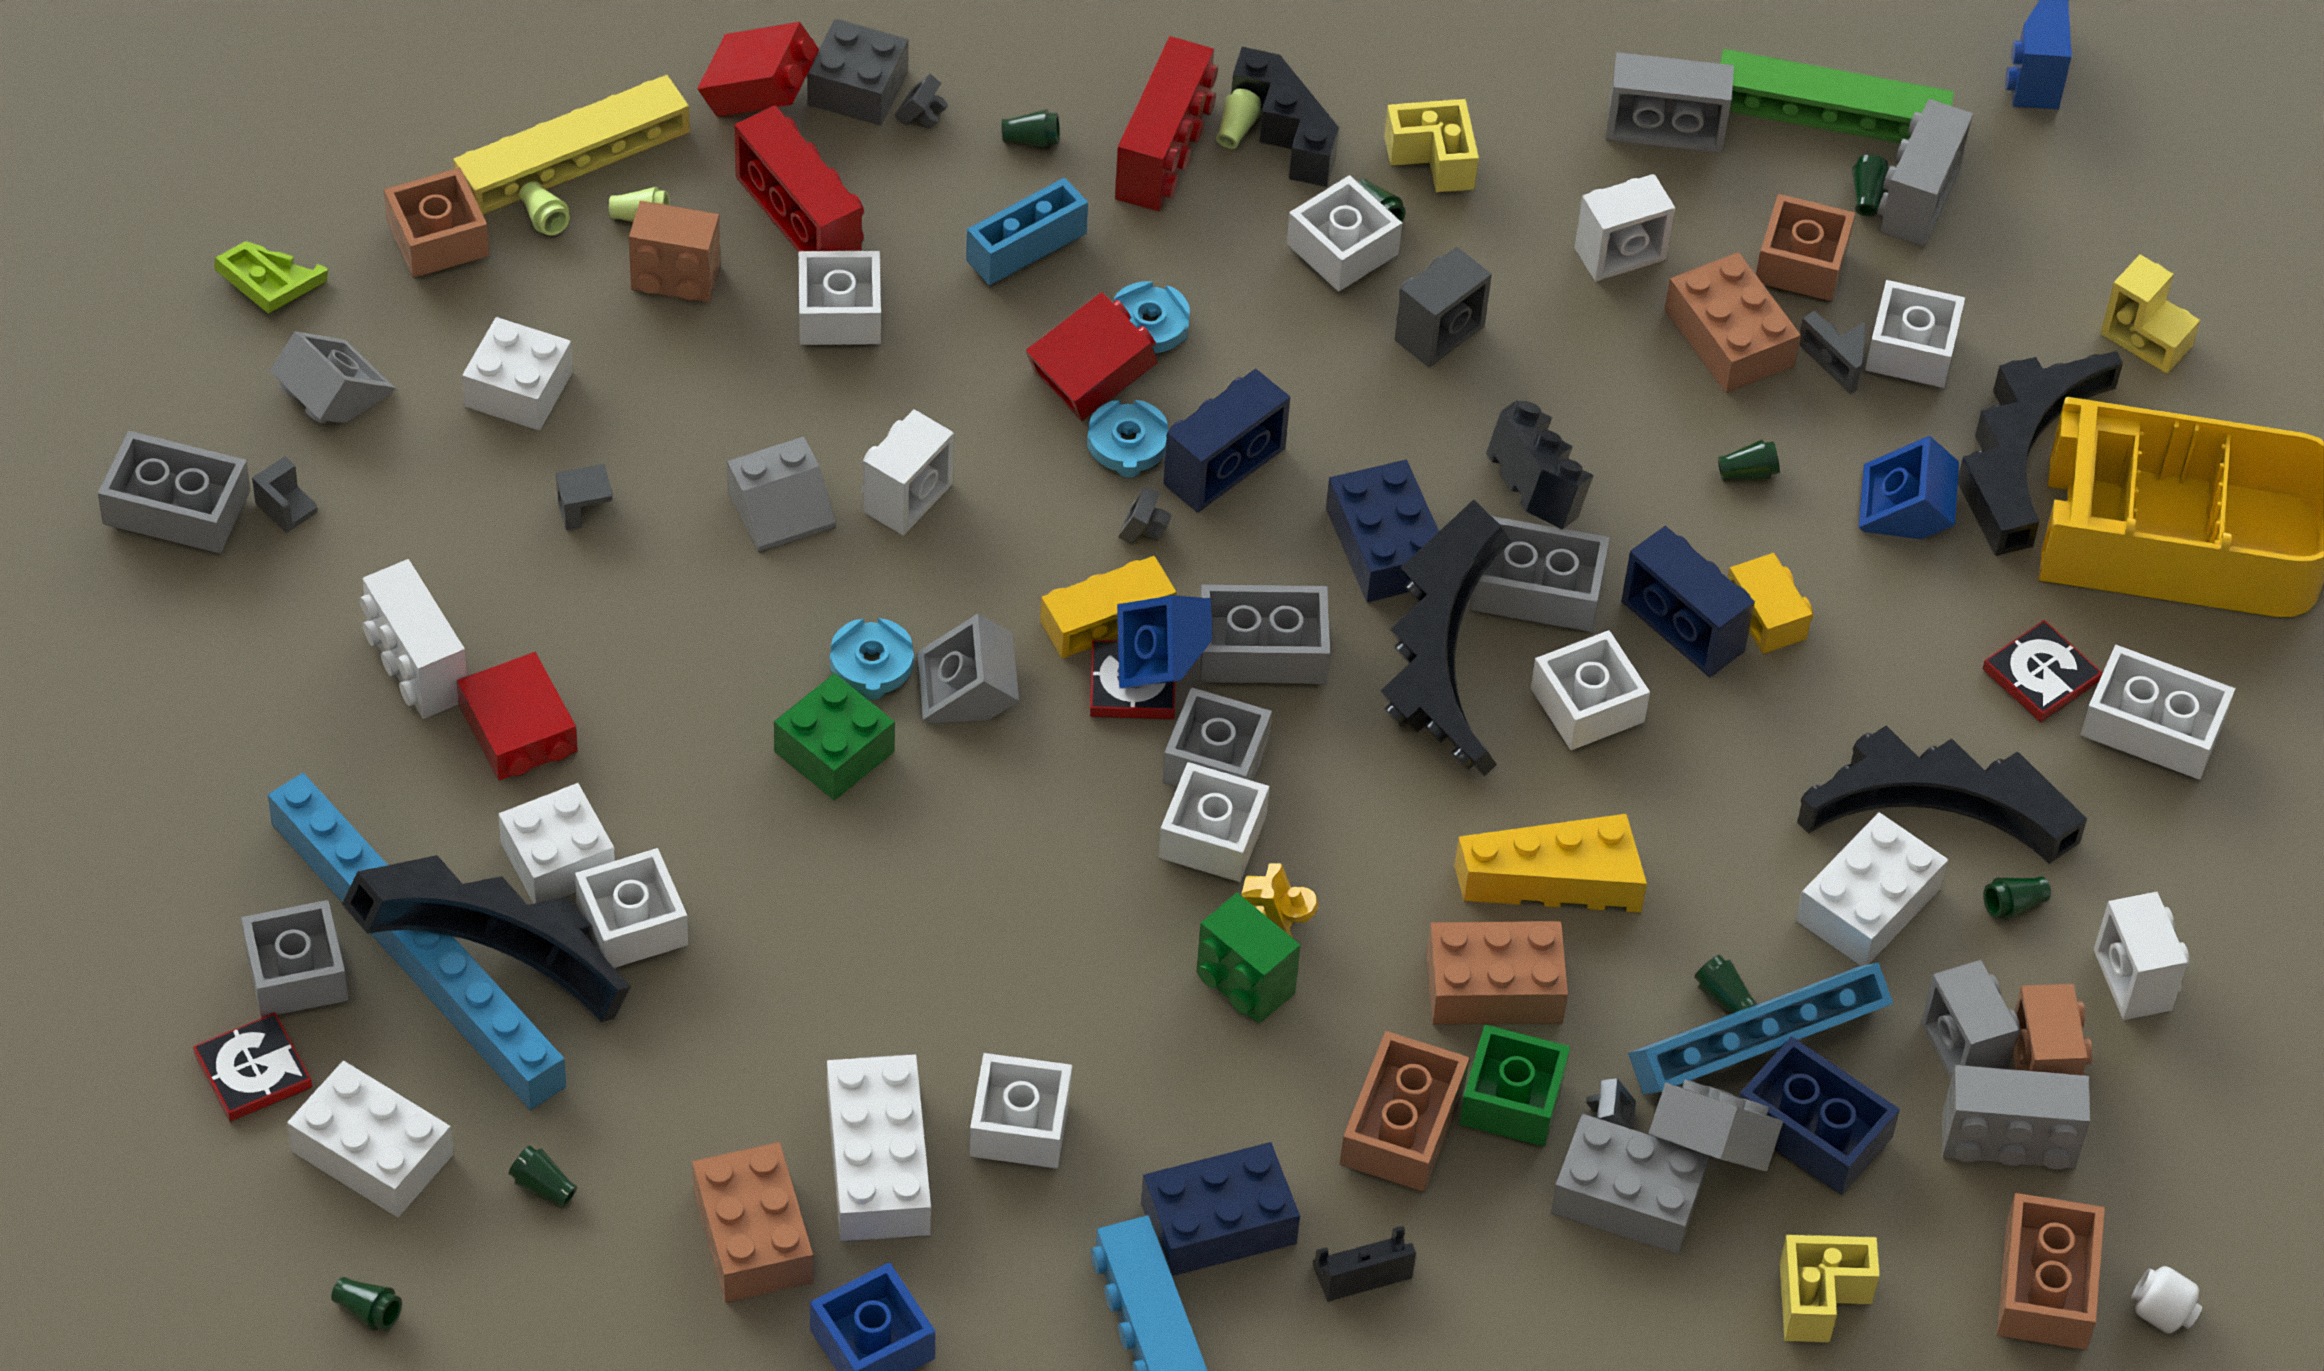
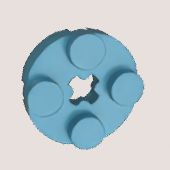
[1114,281,1190,353]
[1087,400,1168,478]
[830,618,914,700]

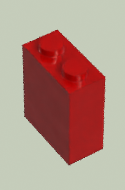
[697,21,819,117]
[1026,292,1158,421]
[456,652,578,781]

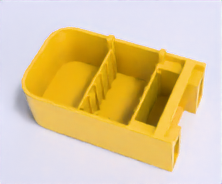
[2038,397,2324,617]

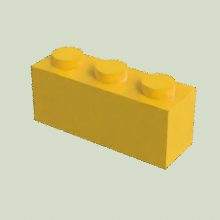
[1040,556,1177,658]

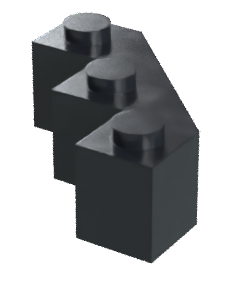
[1231,47,1339,187]
[1486,400,1594,530]

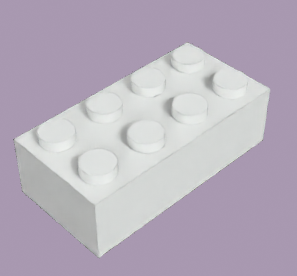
[827,1054,931,1242]

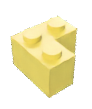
[1384,99,1479,192]
[2100,254,2200,374]
[1779,1235,1880,1342]

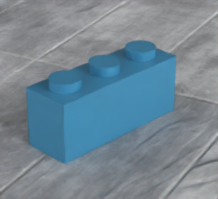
[966,177,1088,286]

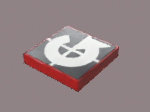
[1982,620,2102,723]
[1090,640,1176,719]
[193,1013,312,1122]

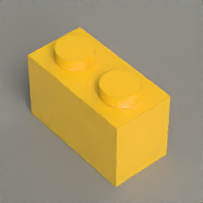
[1728,553,1813,654]

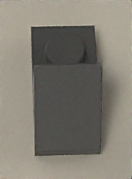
[1799,311,1866,394]

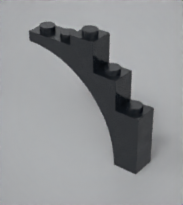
[1958,351,2123,556]
[1380,499,1511,776]
[1797,725,2087,864]
[342,855,631,1022]

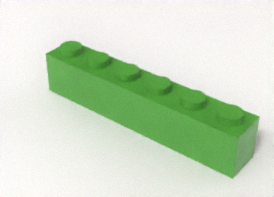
[1720,49,1954,144]

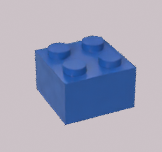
[810,1262,936,1371]

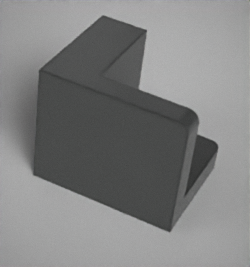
[252,456,318,533]
[555,464,613,530]

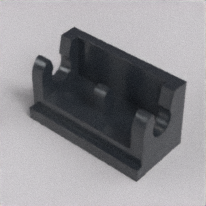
[1312,1226,1416,1302]

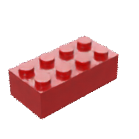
[1115,36,1218,212]
[734,105,864,253]

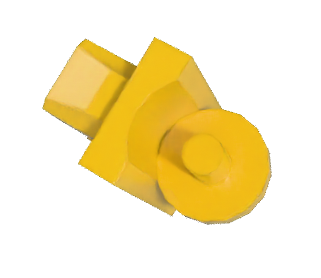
[1242,863,1318,938]

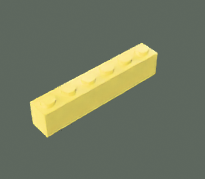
[453,75,690,214]

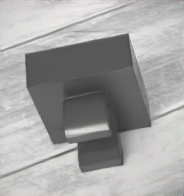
[894,74,948,128]
[1118,486,1172,544]
[1586,1078,1636,1130]

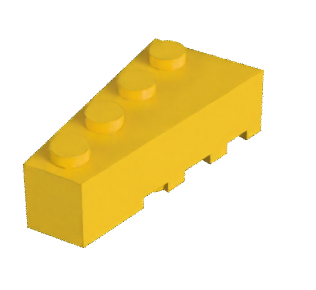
[1454,814,1647,913]

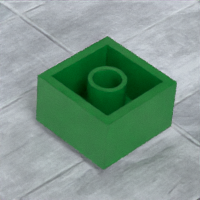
[774,673,895,801]
[1196,893,1301,1024]
[1459,1024,1571,1147]

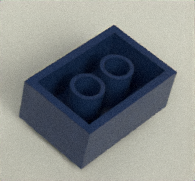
[1163,368,1290,513]
[1326,459,1439,602]
[1621,525,1755,678]
[1739,1036,1900,1195]
[1141,1142,1300,1276]

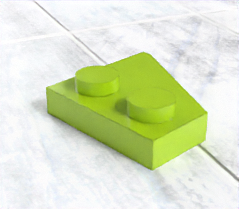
[214,241,328,314]

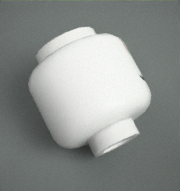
[2131,1266,2202,1334]

